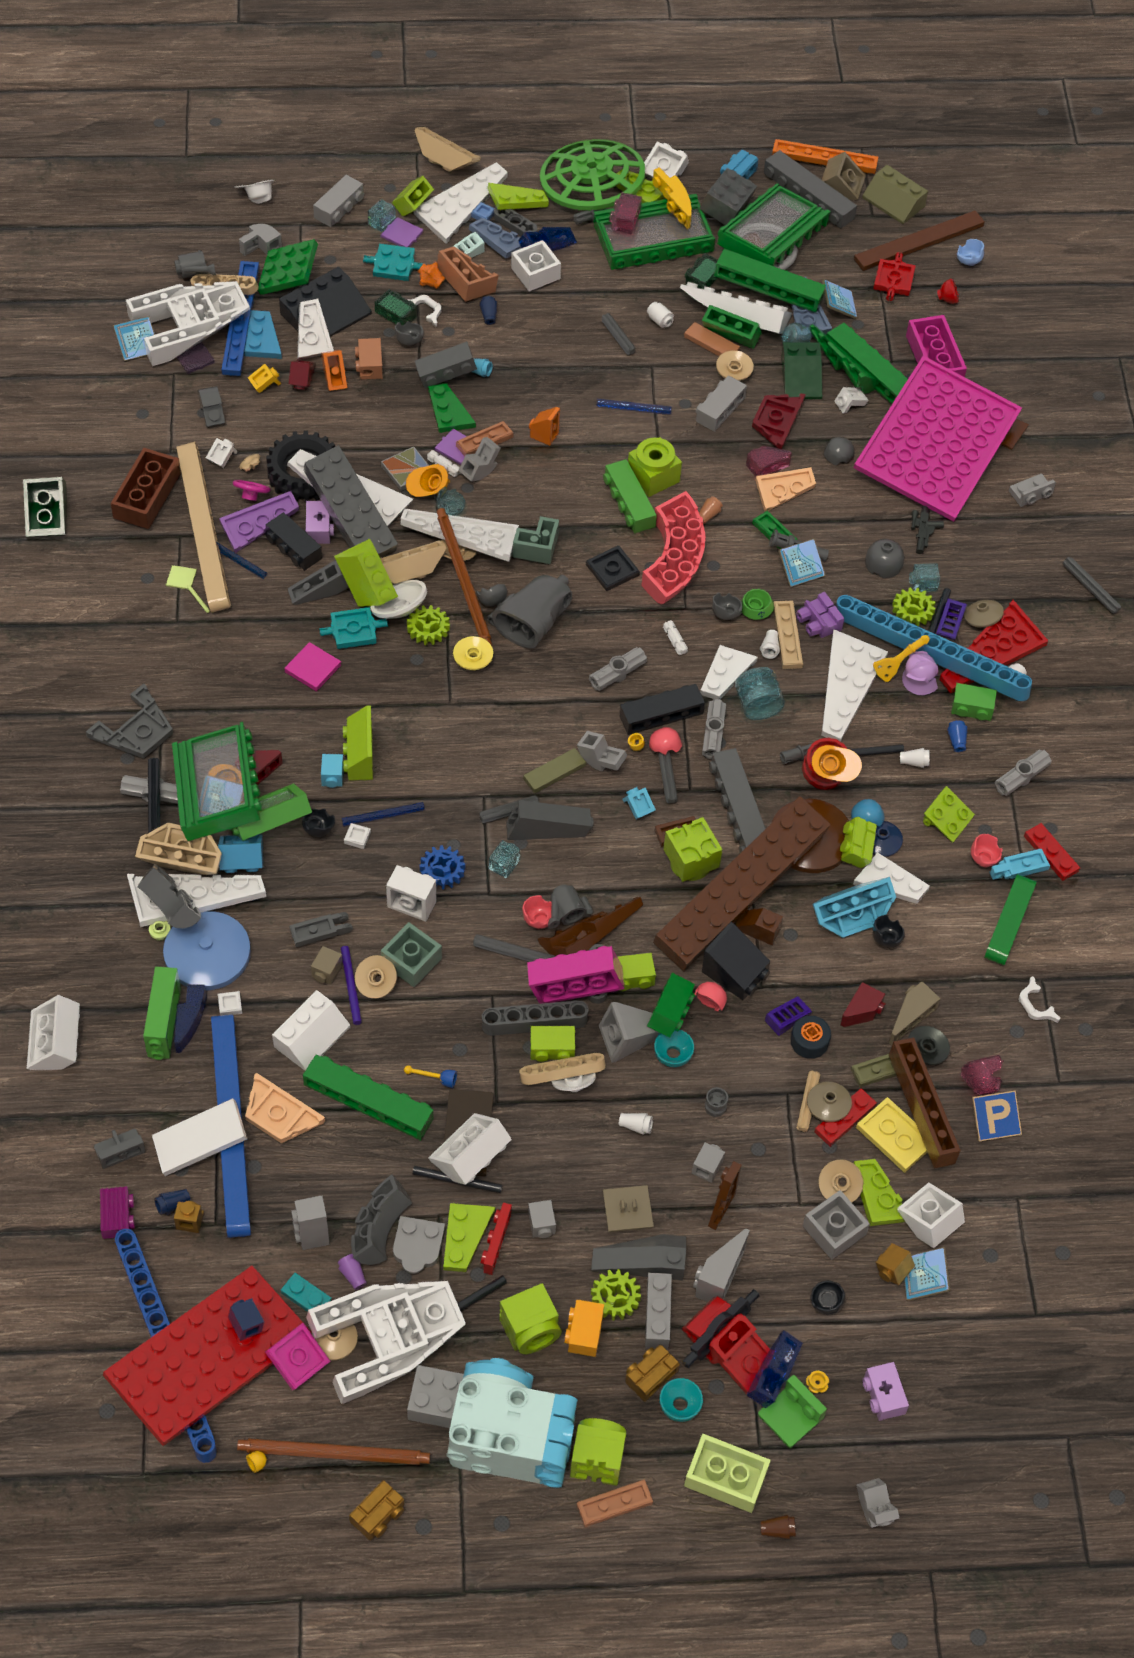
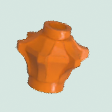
[418,262,445,289]

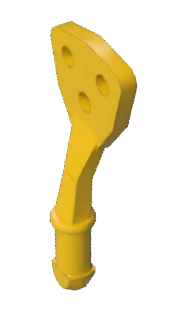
[873,635,930,682]

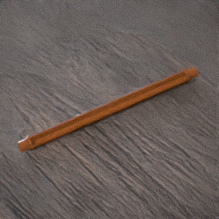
[436,508,493,646]
[237,1438,430,1465]

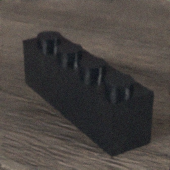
[619,684,705,735]

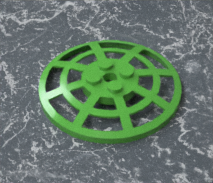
[540,139,646,210]

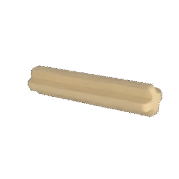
[796,1071,820,1132]

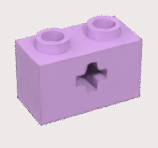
[306,501,334,544]
[862,1362,909,1421]

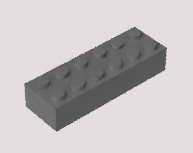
[303,445,398,558]

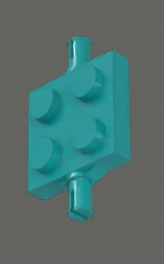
[363,244,424,281]
[319,607,388,649]

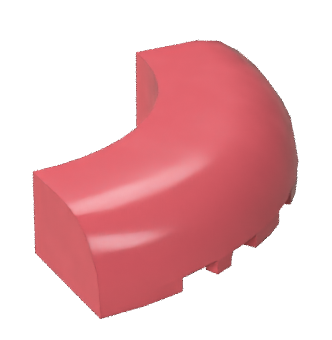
[641,491,706,604]

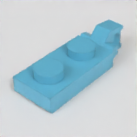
[990,849,1050,880]

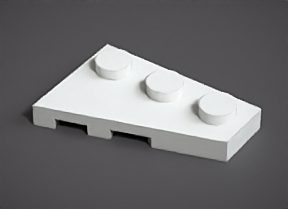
[297,299,334,360]
[853,852,930,904]

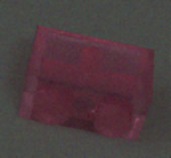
[609,192,642,234]

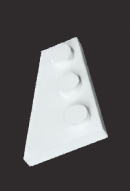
[700,645,758,700]

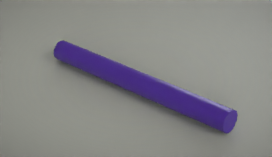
[341,946,362,1025]

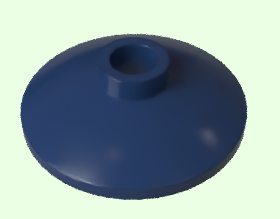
[873,821,903,857]

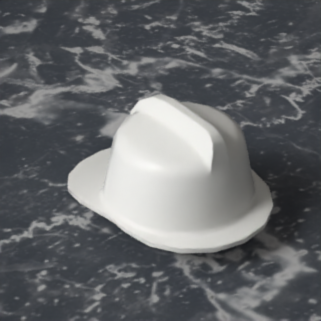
[235,180,275,203]

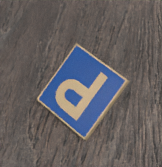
[972,1090,1022,1141]

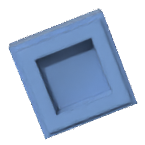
[471,202,495,220]

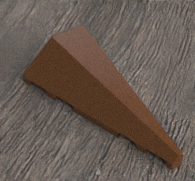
[538,897,643,956]

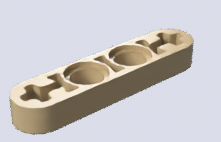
[190,274,258,295]
[519,1053,606,1085]

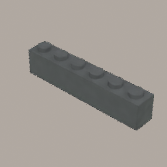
[764,150,857,229]
[709,748,765,853]

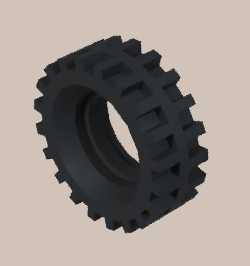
[266,430,335,503]

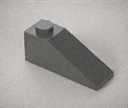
[287,560,349,605]

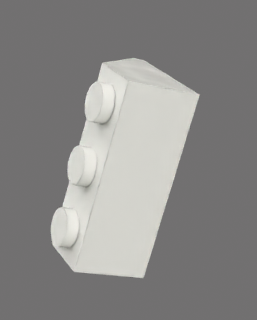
[272,990,350,1070]
[27,995,80,1070]
[428,1113,512,1185]

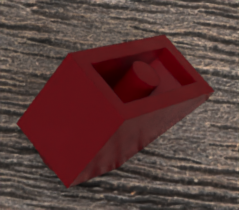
[289,360,316,389]
[234,750,283,785]
[840,982,886,1027]

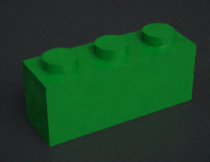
[702,305,762,349]
[647,973,695,1038]

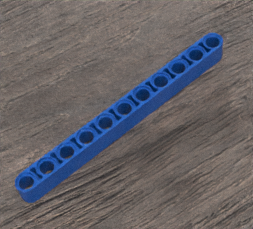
[211,1014,251,1238]
[115,1229,217,1463]

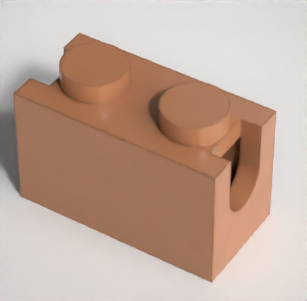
[355,338,383,379]

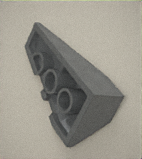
[591,1234,686,1281]

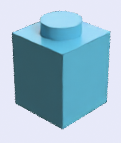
[321,754,343,787]

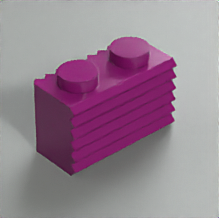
[100,1186,135,1239]

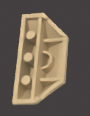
[415,127,481,172]
[380,540,446,584]
[135,823,222,875]

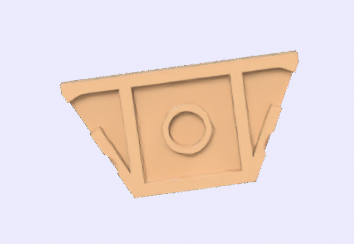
[245,1073,325,1143]

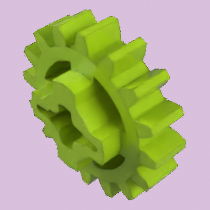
[892,587,936,627]
[407,605,450,645]
[591,1269,641,1320]

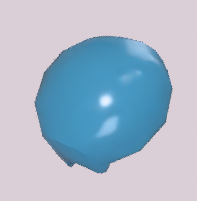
[851,799,885,826]

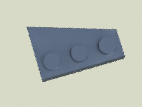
[469,218,532,258]

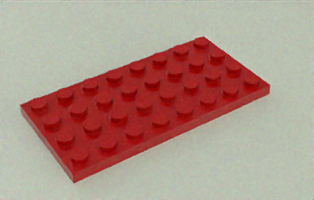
[103,1266,312,1446]

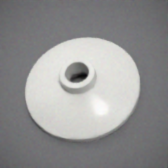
[552,1073,596,1092]

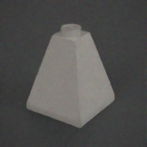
[599,1002,660,1063]

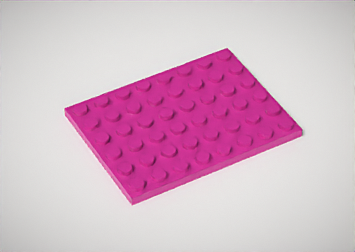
[853,356,1022,522]

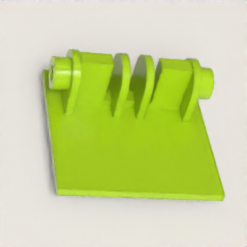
[923,786,975,843]

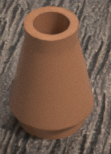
[699,496,723,525]

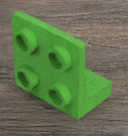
[758,1375,827,1448]

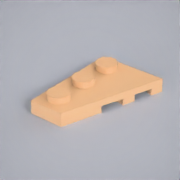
[755,467,816,512]

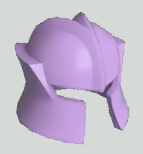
[902,651,939,695]

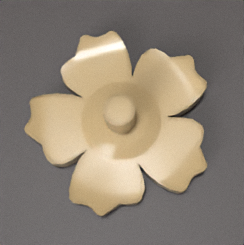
[239,454,260,472]

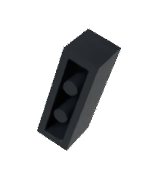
[265,512,322,571]

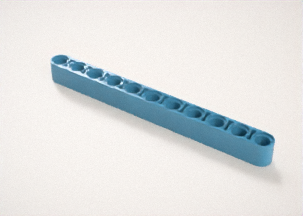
[836,595,1032,701]

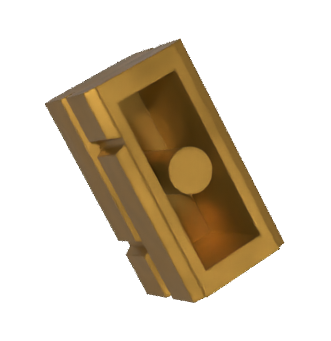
[625,1345,680,1401]
[349,1480,404,1541]

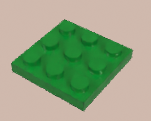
[258,239,318,295]

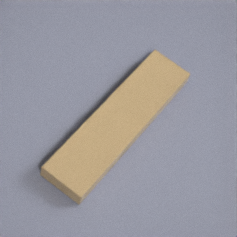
[774,601,803,669]

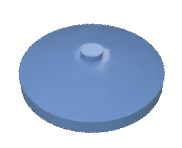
[163,911,251,990]

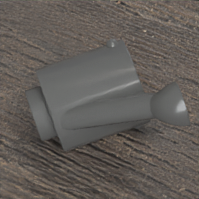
[174,250,216,279]
[548,885,593,929]

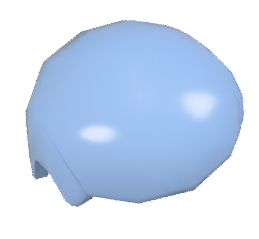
[957,239,985,266]

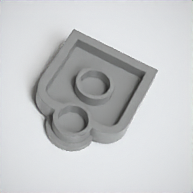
[393,1216,445,1274]

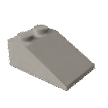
[693,1228,750,1302]

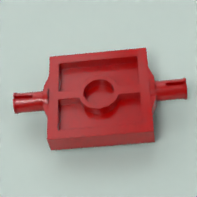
[874,252,916,301]

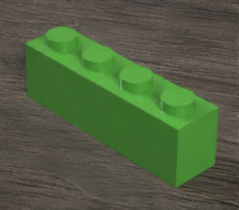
[603,459,657,534]

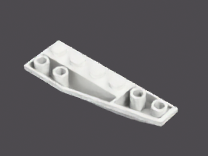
[680,282,792,334]

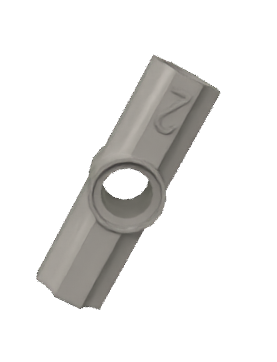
[589,647,647,691]
[702,699,726,759]
[995,749,1052,796]
[120,775,178,804]

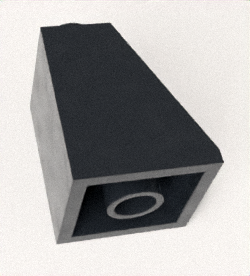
[702,922,770,1001]

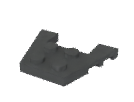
[86,683,173,759]

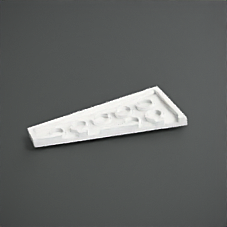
[413,162,508,244]
[287,449,413,527]
[400,509,519,562]
[821,630,888,742]
[127,874,266,927]

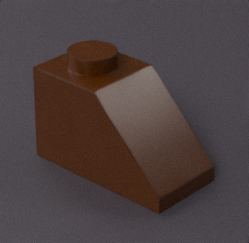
[735,908,783,945]

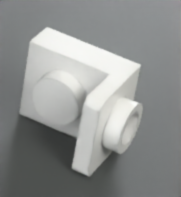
[835,387,868,413]
[206,438,238,468]

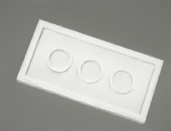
[152,1099,247,1176]

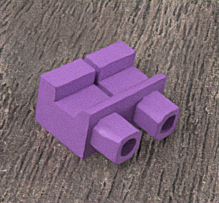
[796,592,844,638]

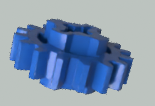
[420,845,465,889]

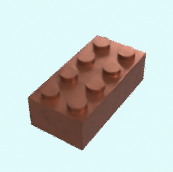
[111,447,181,529]

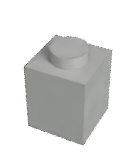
[692,1142,725,1183]
[528,1200,556,1238]

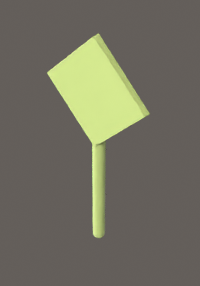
[166,565,210,613]

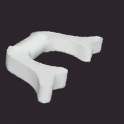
[403,295,441,327]
[1019,976,1060,1023]

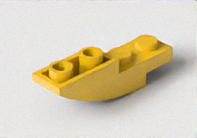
[652,167,691,229]

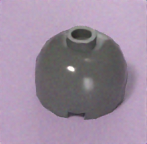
[865,539,904,578]

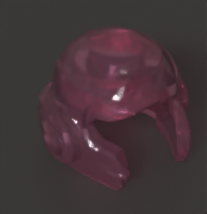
[961,1055,1004,1096]

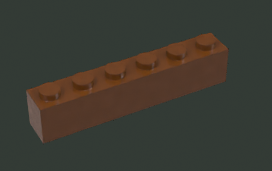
[889,1038,961,1169]

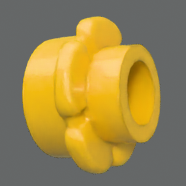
[806,1371,829,1394]

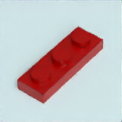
[1024,823,1080,881]
[814,1088,877,1147]
[481,1202,512,1275]

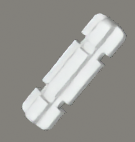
[427,450,460,477]
[663,620,688,655]

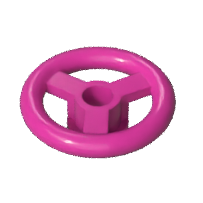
[233,480,271,501]

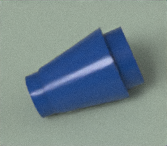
[947,721,967,752]

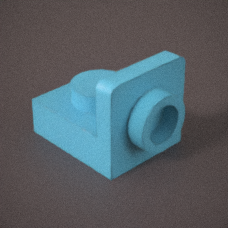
[623,787,656,819]

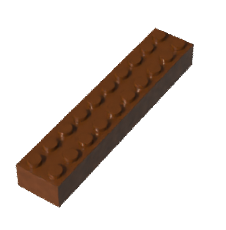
[653,796,831,972]

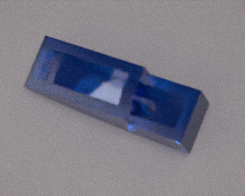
[518,227,577,251]
[174,984,207,1053]
[747,1330,803,1408]

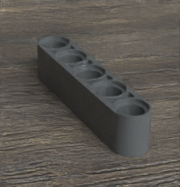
[482,1001,589,1036]

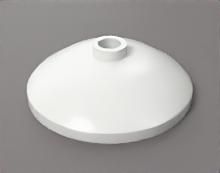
[370,580,427,619]

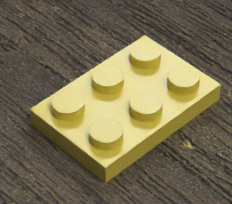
[856,1097,927,1173]

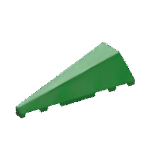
[809,324,877,395]

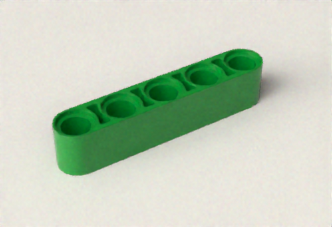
[984,874,1037,965]

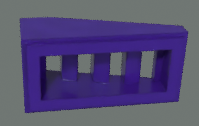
[936,599,967,640]
[765,996,812,1036]

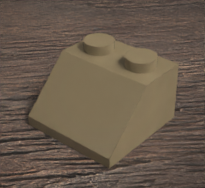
[822,152,866,201]

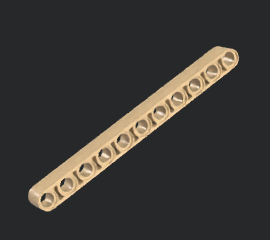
[177,441,231,613]

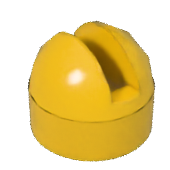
[628,733,645,751]
[246,1451,266,1473]

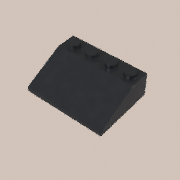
[279,266,372,337]

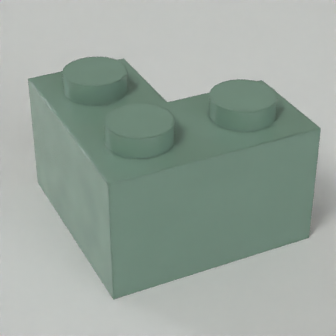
[513,516,559,564]

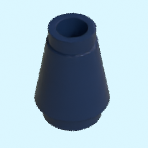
[479,296,497,325]
[154,1189,190,1215]

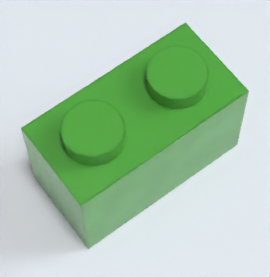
[951,683,997,721]

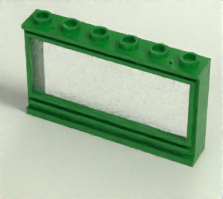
[717,183,830,266]
[593,194,715,270]
[172,722,262,842]

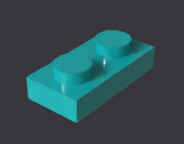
[281,1273,332,1312]

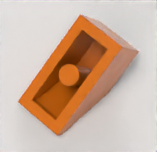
[321,350,347,391]
[529,407,560,446]

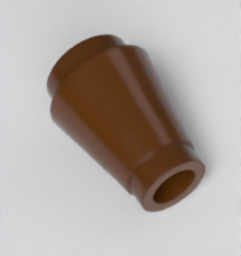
[760,1514,796,1539]

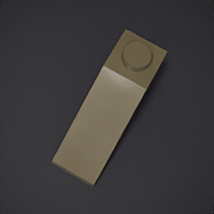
[889,981,941,1046]

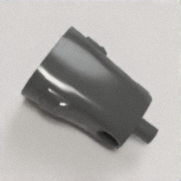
[492,575,572,649]

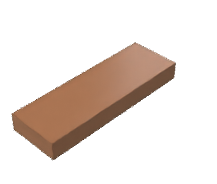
[684,322,740,356]
[456,421,514,456]
[577,1479,653,1527]

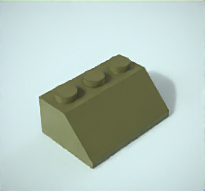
[862,165,928,224]

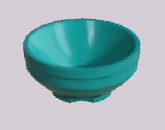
[654,1030,694,1067]
[660,1378,703,1422]

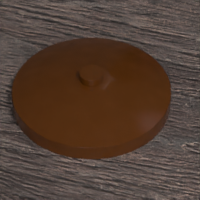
[772,799,849,873]

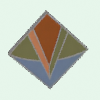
[381,447,429,491]

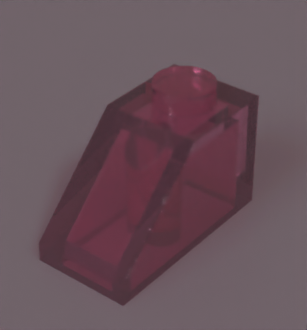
[746,446,792,477]

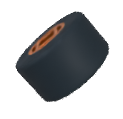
[791,1016,831,1059]

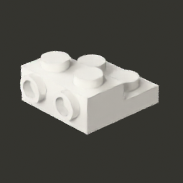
[639,142,689,179]

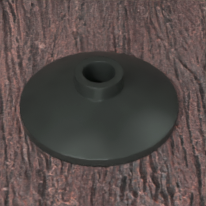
[908,1026,950,1065]

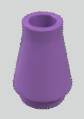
[338,1254,367,1290]

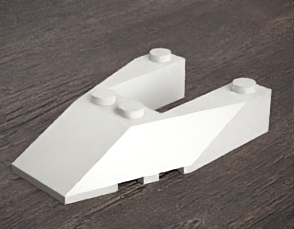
[126,282,250,366]
[306,1281,466,1404]

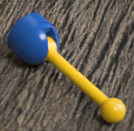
[404,1065,457,1088]

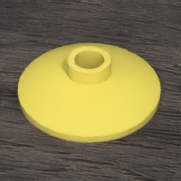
[453,636,493,670]

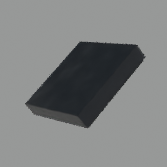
[586,545,640,591]

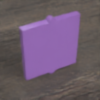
[381,217,423,247]
[435,429,467,465]

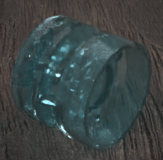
[735,667,785,720]

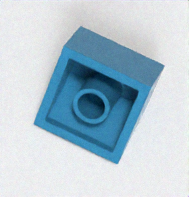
[218,834,263,873]

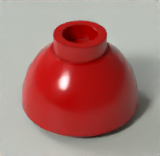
[937,279,959,304]

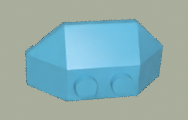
[812,877,896,938]

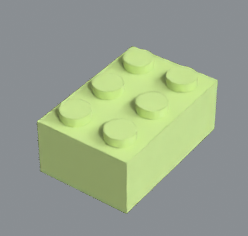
[684,1434,771,1513]

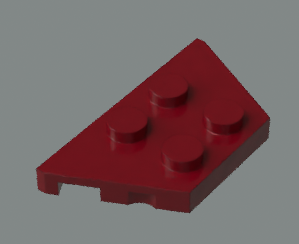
[752,394,806,450]

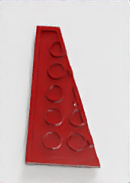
[939,600,1048,693]

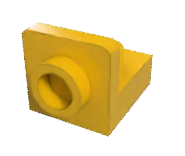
[248,364,281,393]

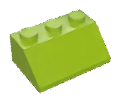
[334,539,398,607]
[343,706,373,780]

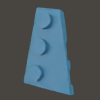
[244,310,282,359]

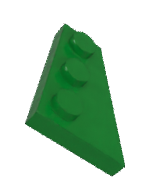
[428,383,476,433]

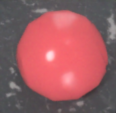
[649,727,682,755]
[970,834,1003,867]
[522,895,551,929]
[694,982,727,1011]

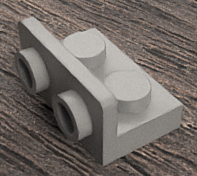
[1009,473,1056,507]

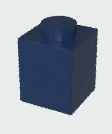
[228,1298,264,1341]

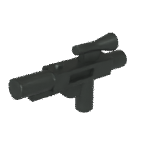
[911,506,944,554]

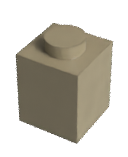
[311,946,343,985]

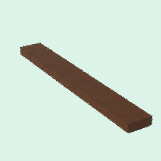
[854,210,985,271]

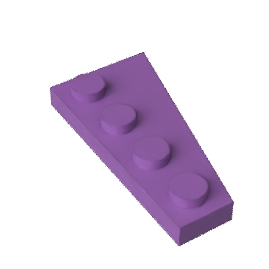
[219,491,299,553]

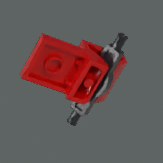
[681,1289,784,1398]

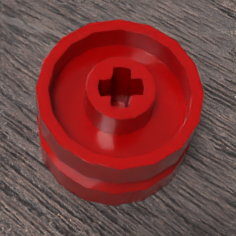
[802,738,847,790]

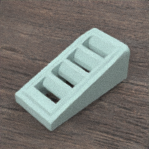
[454,232,484,258]

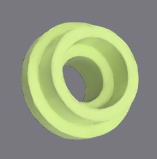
[149,921,171,940]

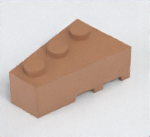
[437,246,499,302]

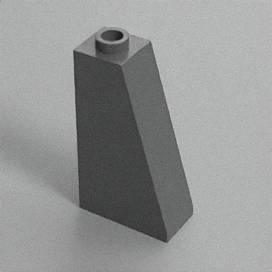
[506,800,594,840]

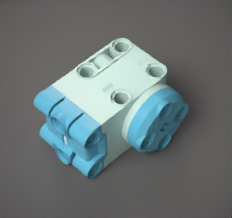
[447,1358,578,1488]

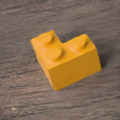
[564,1300,604,1357]

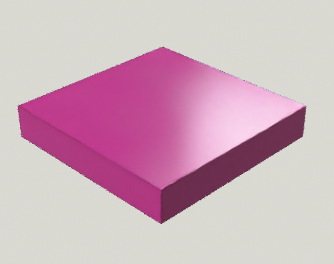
[284,642,341,692]
[265,1323,330,1391]

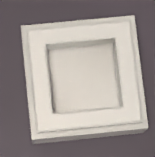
[344,823,371,849]
[218,991,242,1015]

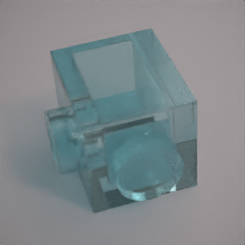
[368,199,396,232]
[909,563,940,591]
[489,840,520,879]

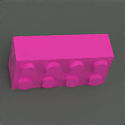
[906,315,967,377]
[527,946,624,1004]

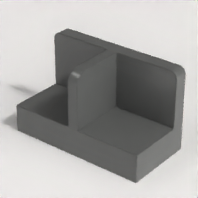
[94,1129,146,1169]

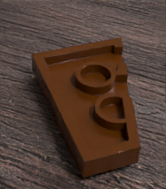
[708,1161,742,1230]

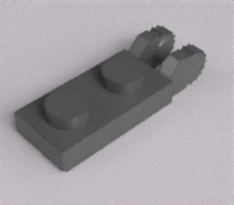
[289,912,353,947]

